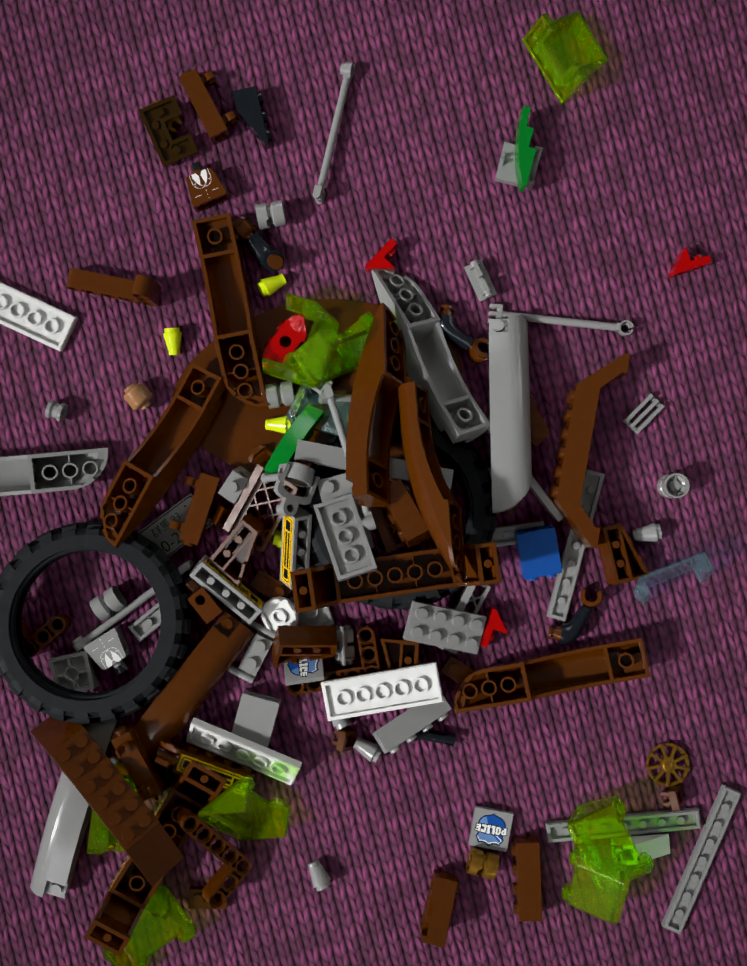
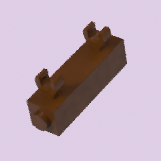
[178,69,238,145]
[169,472,222,547]
[111,724,164,801]

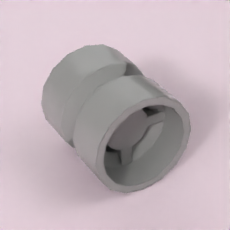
[255,200,286,230]
[265,380,296,409]
[657,473,690,498]
[89,586,127,621]

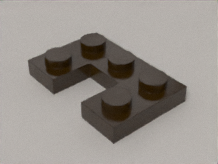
[138,95,199,167]

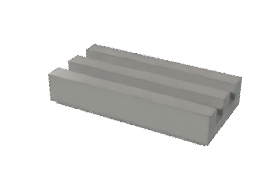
[623,393,665,434]

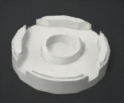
[261,596,299,632]

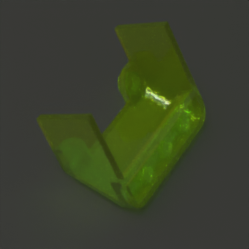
[262,292,339,388]

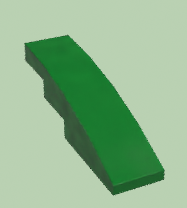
[515,105,536,192]
[264,404,325,474]

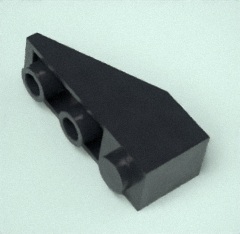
[233,86,272,149]

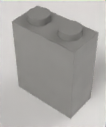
[232,690,281,748]

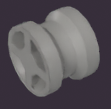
[45,399,68,422]

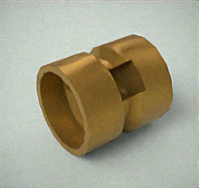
[466,847,499,880]

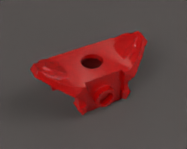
[262,313,308,368]

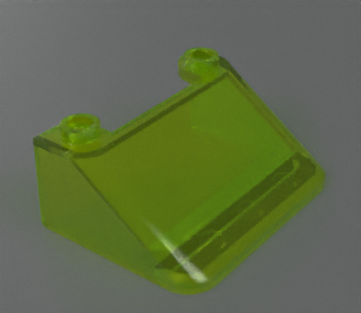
[198,777,291,840]

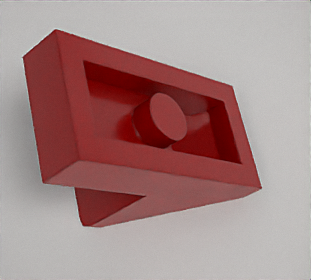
[365,238,397,273]
[668,247,712,279]
[480,606,508,647]

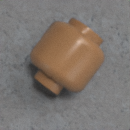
[124,382,153,411]

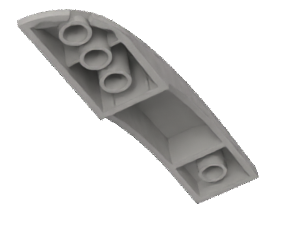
[371,269,490,444]
[489,314,532,513]
[0,448,108,496]
[30,719,119,899]

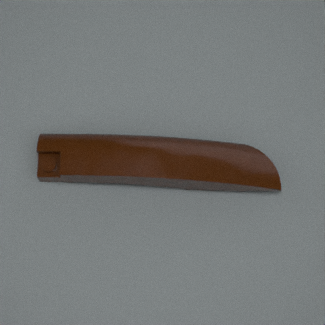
[192,213,268,407]
[346,303,407,507]
[100,363,226,548]
[398,381,467,586]
[110,611,255,775]
[454,637,650,714]

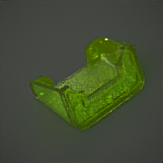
[292,312,374,386]
[568,795,654,892]
[562,844,629,923]
[103,885,196,966]

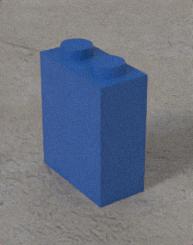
[513,524,562,581]

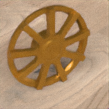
[646,743,690,787]

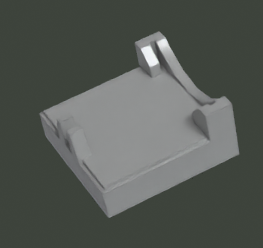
[495,142,543,190]
[49,650,99,692]

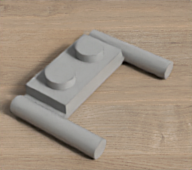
[228,619,276,684]

